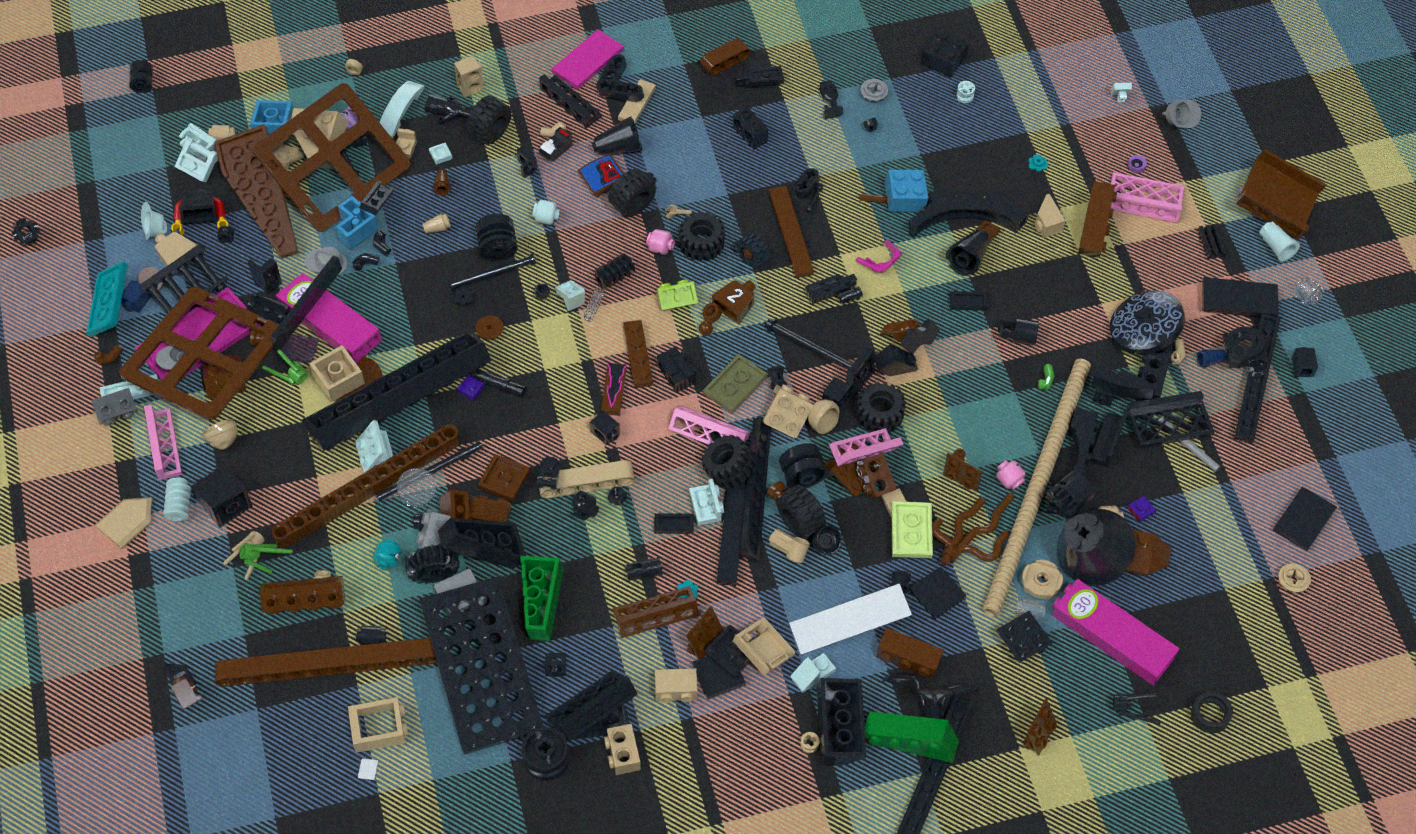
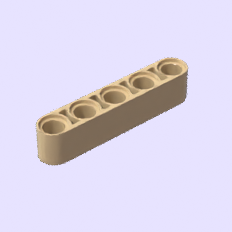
[539,460,635,498]

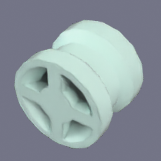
[956,81,975,103]

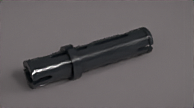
[471,368,527,398]

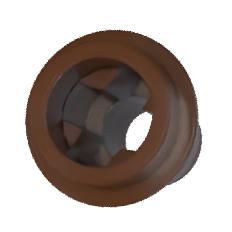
[433,169,451,196]

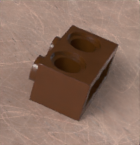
[857,453,897,499]

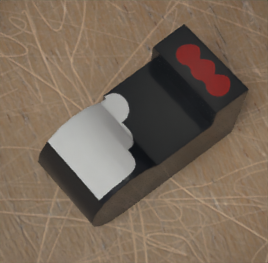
[539,127,573,162]

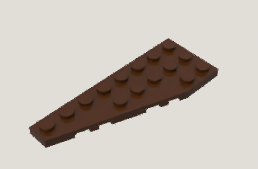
[215,124,299,258]

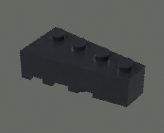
[438,518,526,569]

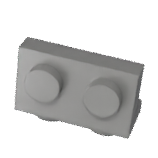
[416,508,451,549]

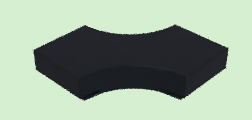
[901,320,940,354]

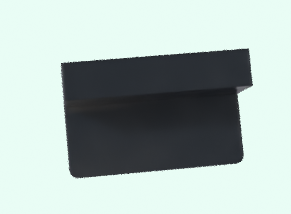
[248,258,282,294]

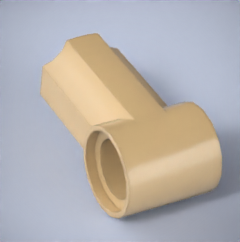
[769,529,810,563]

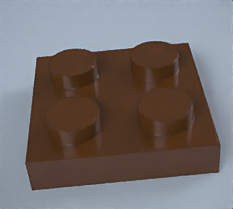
[478,454,530,502]

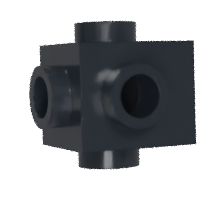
[11,218,40,245]

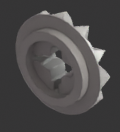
[860,79,888,102]

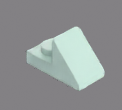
[555,280,585,311]
[790,653,836,693]

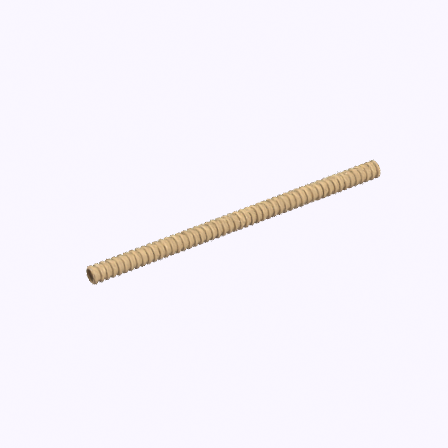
[983,359,1091,616]

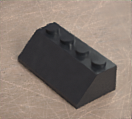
[817,678,866,766]

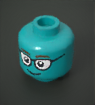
[373,539,402,570]

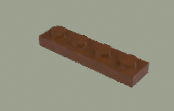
[623,320,653,388]

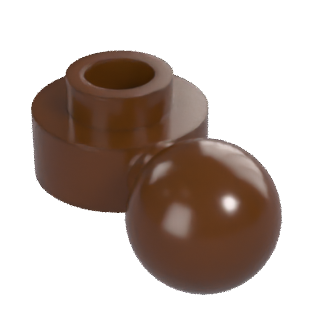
[698,302,722,336]

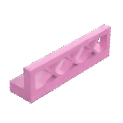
[144,405,182,480]
[668,406,750,444]
[829,428,903,466]

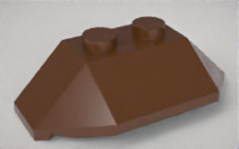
[1124,529,1171,576]

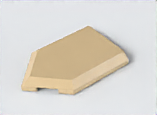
[94,497,152,549]

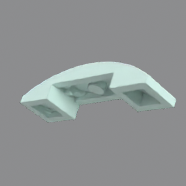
[380,81,424,138]

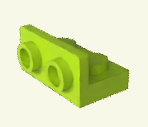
[656,280,698,311]

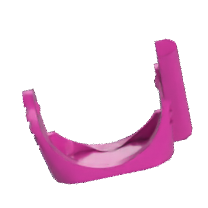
[856,240,902,273]

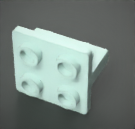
[355,420,393,473]

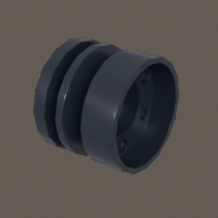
[476,213,518,261]

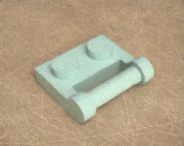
[175,138,218,182]

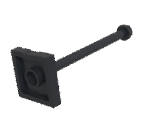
[765,318,875,397]

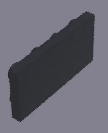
[1202,277,1279,317]

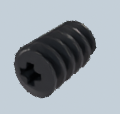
[595,253,636,290]

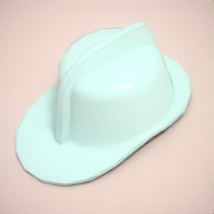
[141,202,167,241]

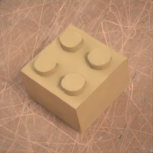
[309,345,365,402]

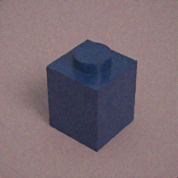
[121,280,151,313]

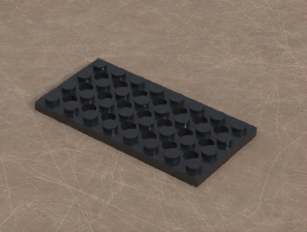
[419,576,543,755]

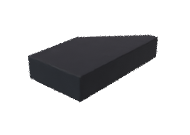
[160,661,196,685]

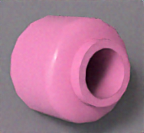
[646,229,675,255]
[996,460,1025,490]

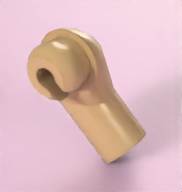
[541,122,566,137]
[1170,339,1186,364]

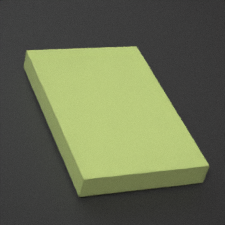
[892,501,933,558]

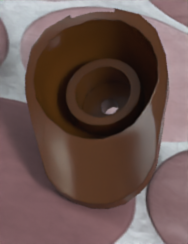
[880,319,919,342]

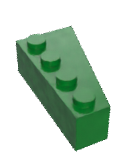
[520,556,564,641]
[865,711,959,763]

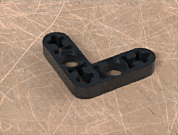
[596,54,644,102]

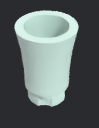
[1259,222,1300,262]

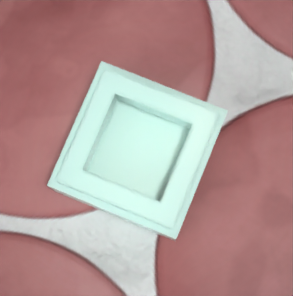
[429,143,452,165]

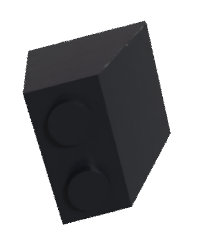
[190,465,253,528]

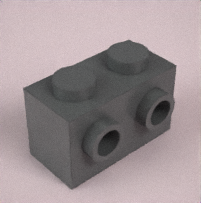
[91,388,138,426]

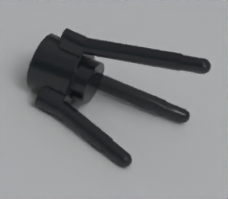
[1113,692,1161,725]

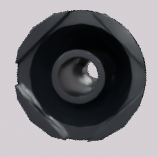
[592,116,643,155]
[946,229,990,276]

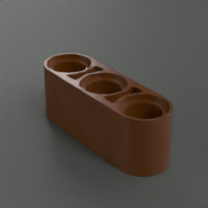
[700,38,751,75]

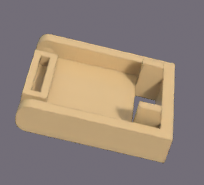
[733,617,795,675]

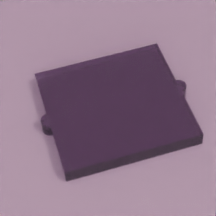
[279,334,319,363]

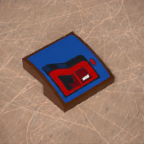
[578,154,624,198]

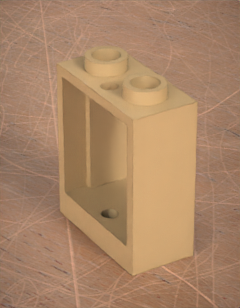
[348,697,408,753]

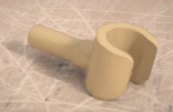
[665,205,692,219]

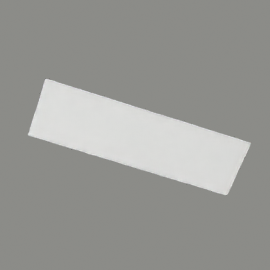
[789,584,912,654]

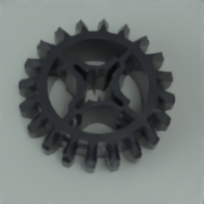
[405,544,460,584]

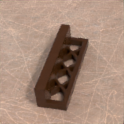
[613,586,699,638]

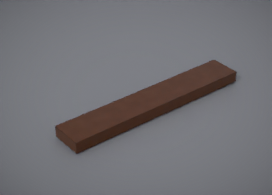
[769,186,814,278]

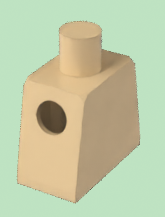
[155,232,197,275]

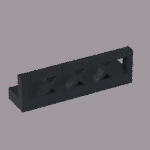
[539,74,602,128]

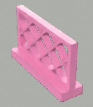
[1111,172,1184,223]

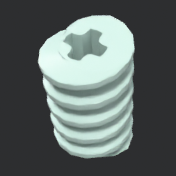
[163,478,191,521]

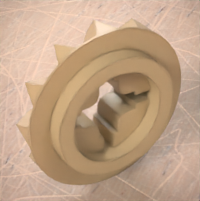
[1278,563,1311,594]

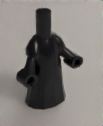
[425,93,471,125]

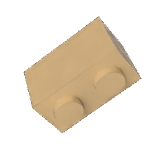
[655,669,697,703]

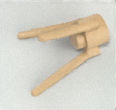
[223,531,265,580]

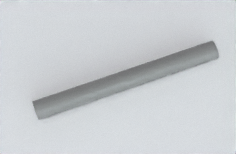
[1158,417,1220,472]

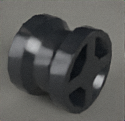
[890,571,912,594]

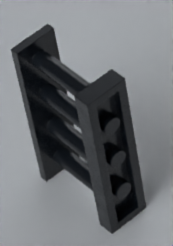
[139,243,228,314]

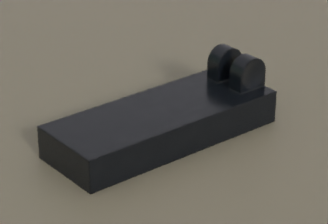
[359,180,394,215]

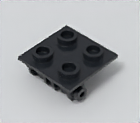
[996,610,1053,663]

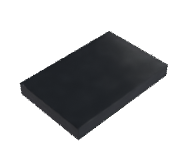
[1272,486,1337,551]

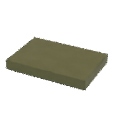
[703,354,768,414]

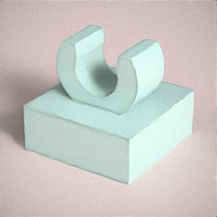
[1111,83,1132,103]

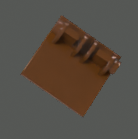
[943,448,982,492]
[686,606,724,659]
[1023,699,1057,756]

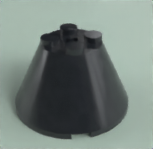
[1057,509,1136,586]

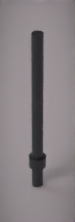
[376,441,483,501]

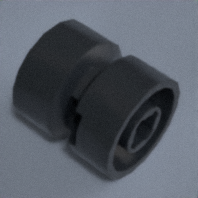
[129,60,153,93]

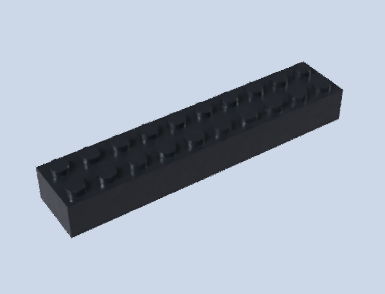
[302,331,492,451]

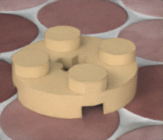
[1022,560,1063,600]

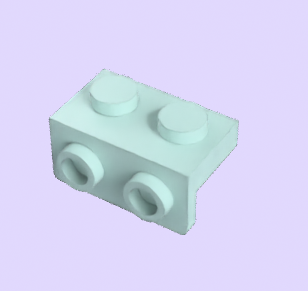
[689,479,724,526]

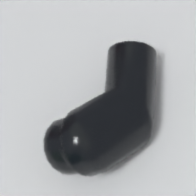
[353,253,380,271]

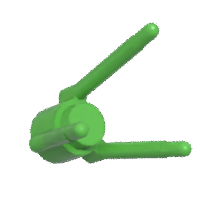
[262,350,308,385]
[239,543,293,574]

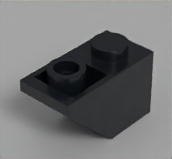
[874,345,918,376]

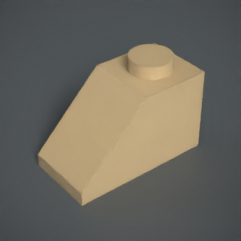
[1035,194,1065,238]

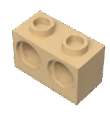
[454,56,485,98]
[604,724,641,775]

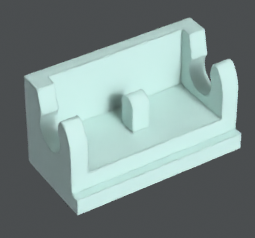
[179,123,217,162]

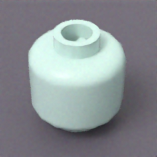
[532,200,560,225]

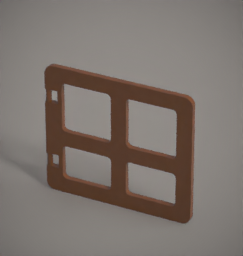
[253,83,411,232]
[119,287,279,420]

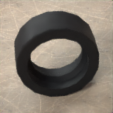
[1191,691,1233,734]

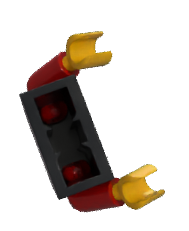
[171,189,229,235]

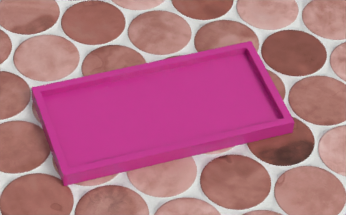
[135,287,261,380]

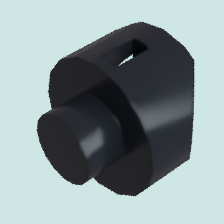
[572,491,599,521]

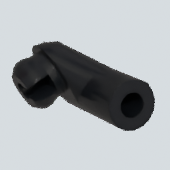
[373,230,391,256]

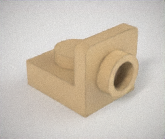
[396,128,417,159]

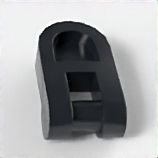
[537,457,560,489]

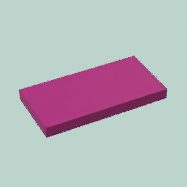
[552,29,624,90]

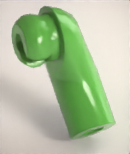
[1038,364,1054,390]

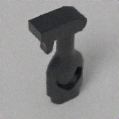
[819,80,843,119]

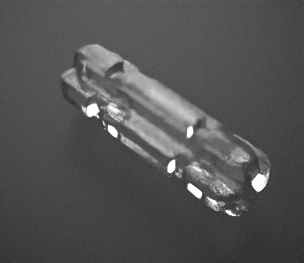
[583,289,604,322]

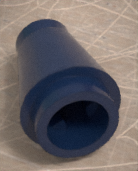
[1197,349,1227,368]

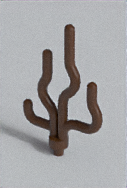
[932,493,1014,566]

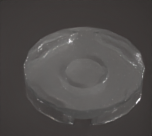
[397,468,436,507]

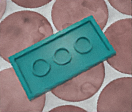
[86,261,128,337]

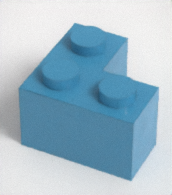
[336,196,378,250]

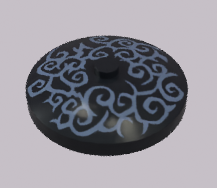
[1110,290,1185,354]

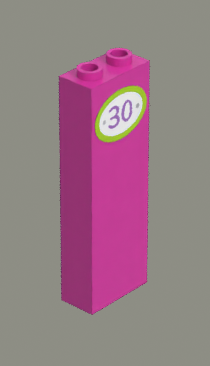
[276,273,382,363]
[1052,579,1180,686]

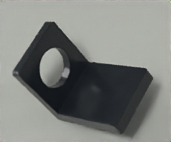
[544,653,566,677]

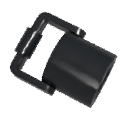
[998,318,1039,345]

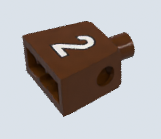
[712,280,756,325]

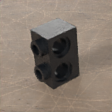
[733,106,768,150]

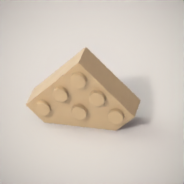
[290,108,349,169]

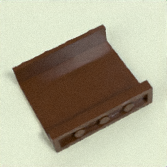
[1236,149,1327,240]

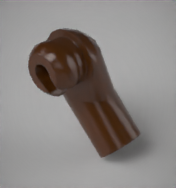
[93,345,123,364]

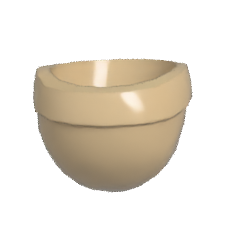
[808,400,839,434]
[202,419,238,450]

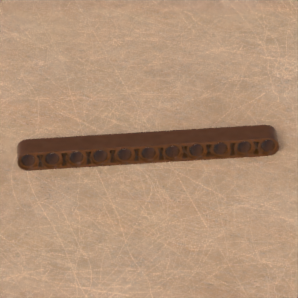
[272,424,460,548]
[215,638,437,687]

